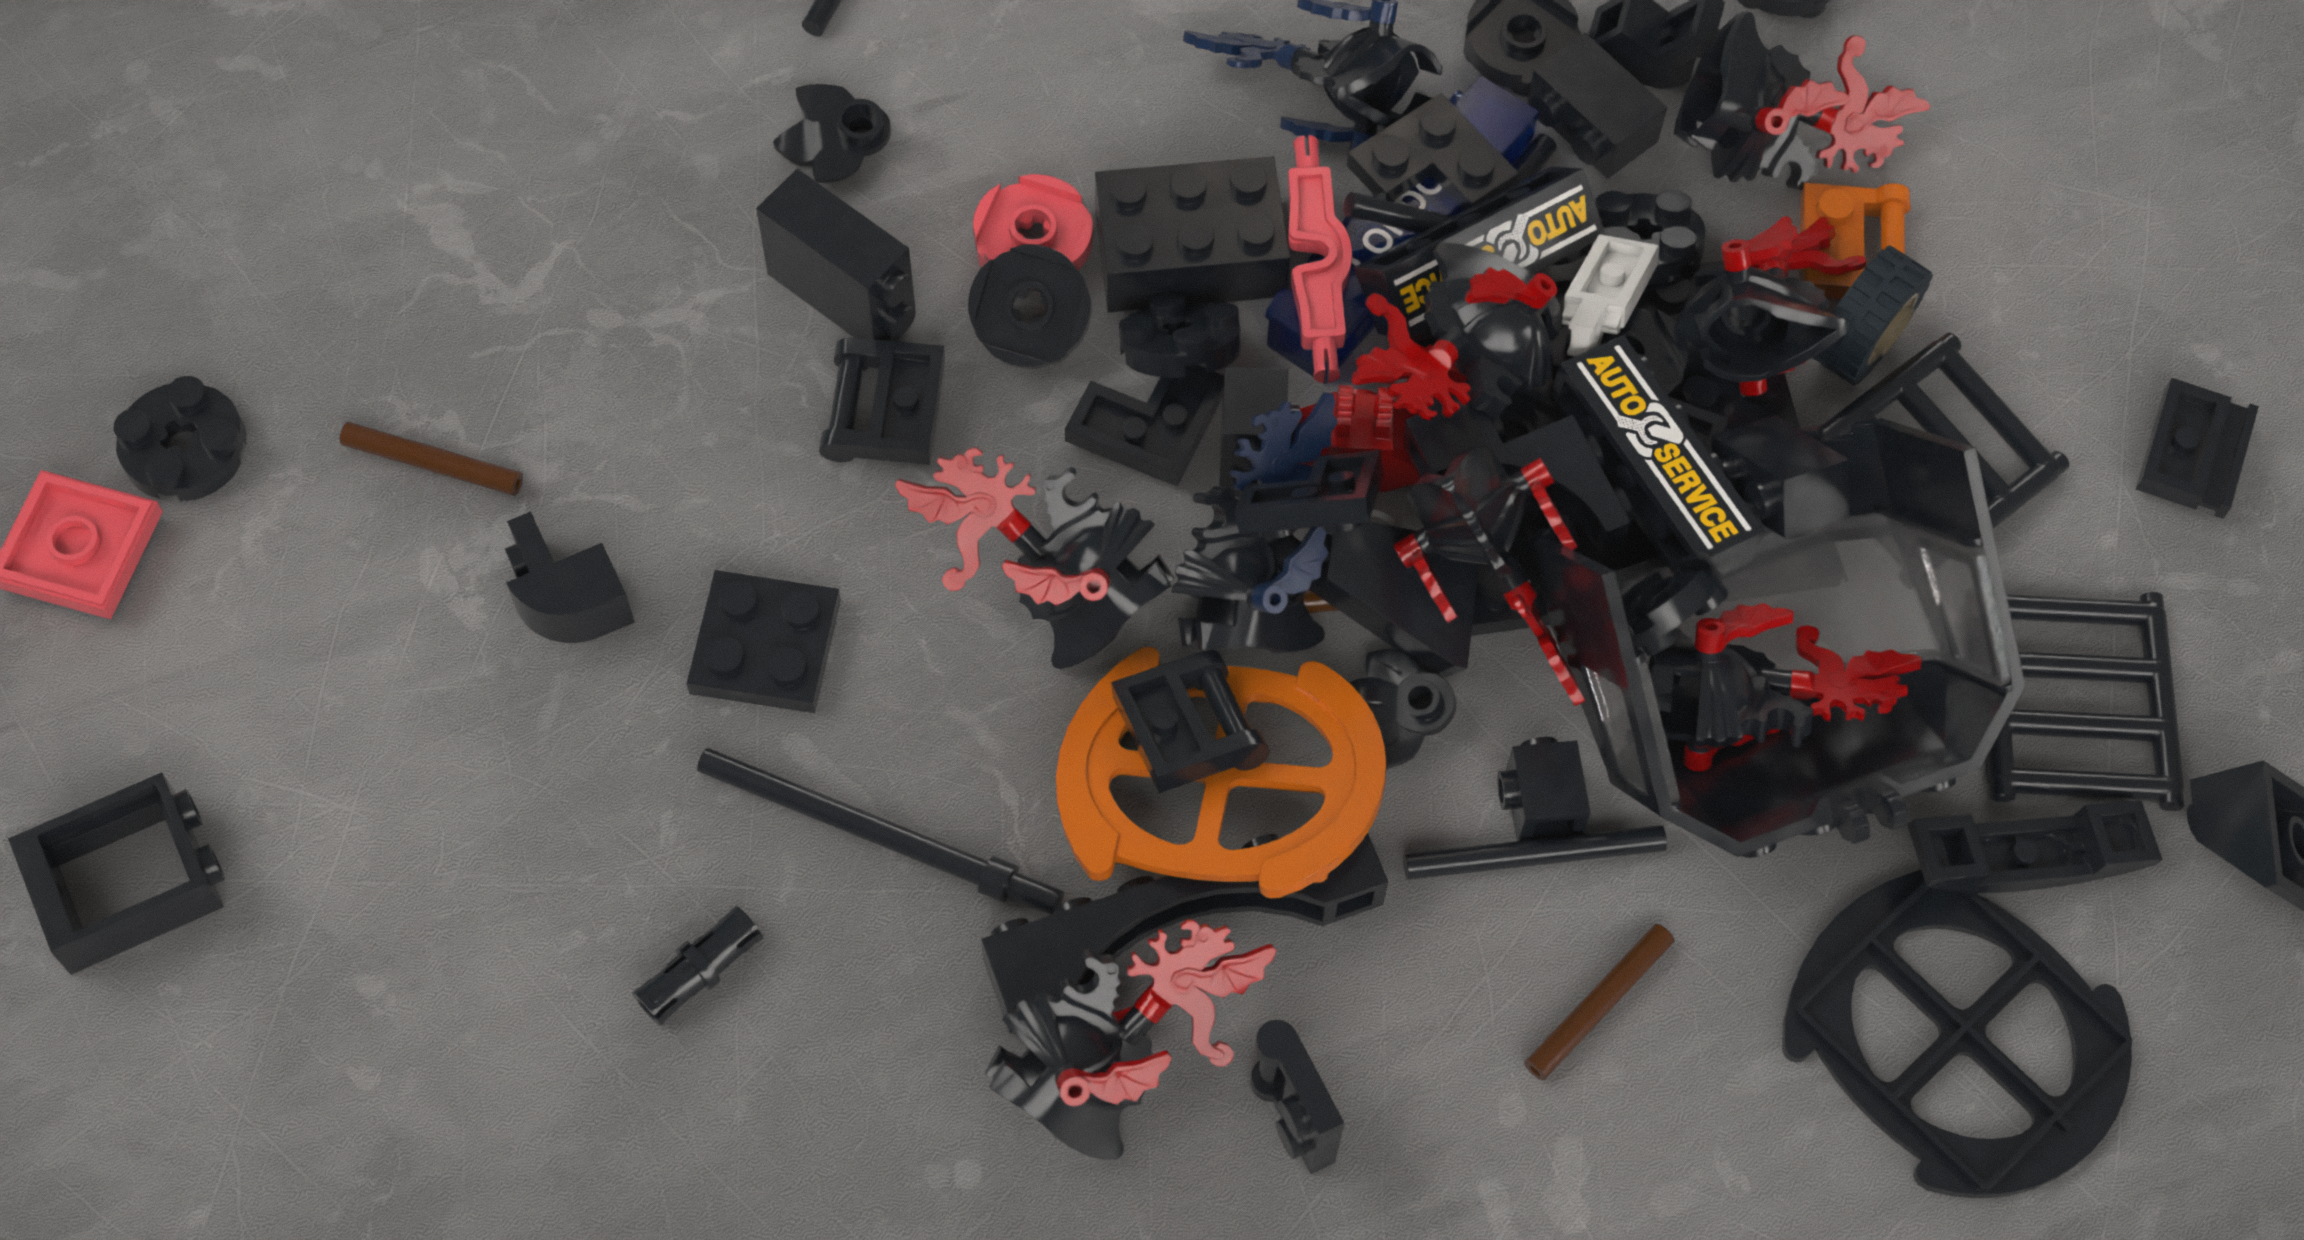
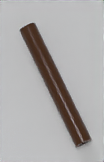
[340,422,523,496]
[1524,924,1675,1081]

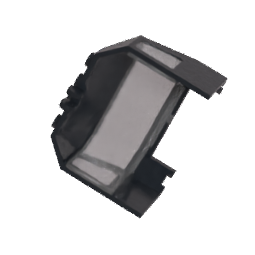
[1529,418,2026,858]

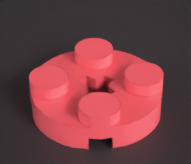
[973,174,1093,271]

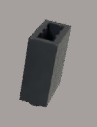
[756,168,916,341]

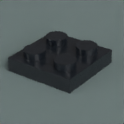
[686,570,841,713]

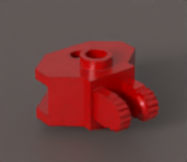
[1295,385,1420,492]

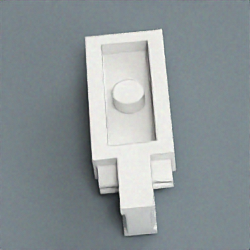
[1562,234,1659,356]

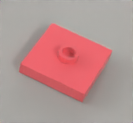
[0,470,163,619]

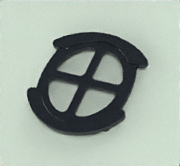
[1782,870,2132,1198]

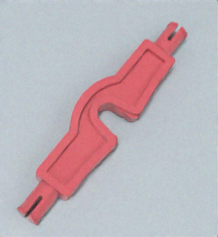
[1287,135,1352,383]

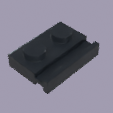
[2136,378,2259,519]

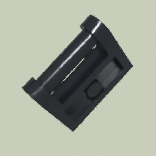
[819,338,945,465]
[1111,650,1270,793]
[1250,1019,1344,1174]

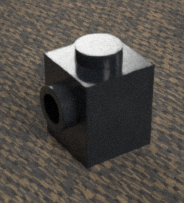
[1497,736,1591,841]

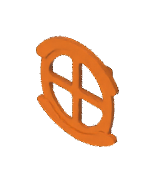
[1056,647,1386,898]

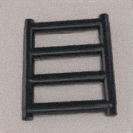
[1822,332,2069,588]
[1976,586,2185,811]

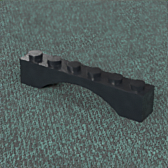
[981,833,1388,1034]

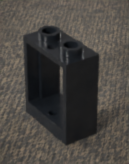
[8,772,225,975]

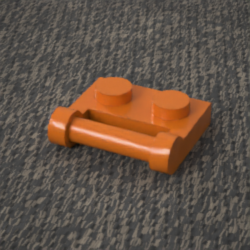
[1800,183,1911,299]

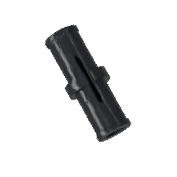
[632,906,763,1026]

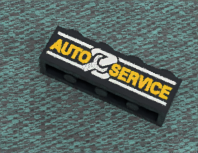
[1353,166,1606,342]
[1549,335,1765,576]

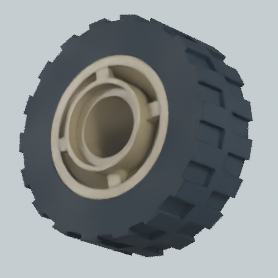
[1813,245,1933,386]

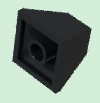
[2187,760,2304,911]

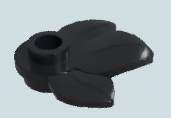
[773,84,891,183]
[1349,649,1457,769]

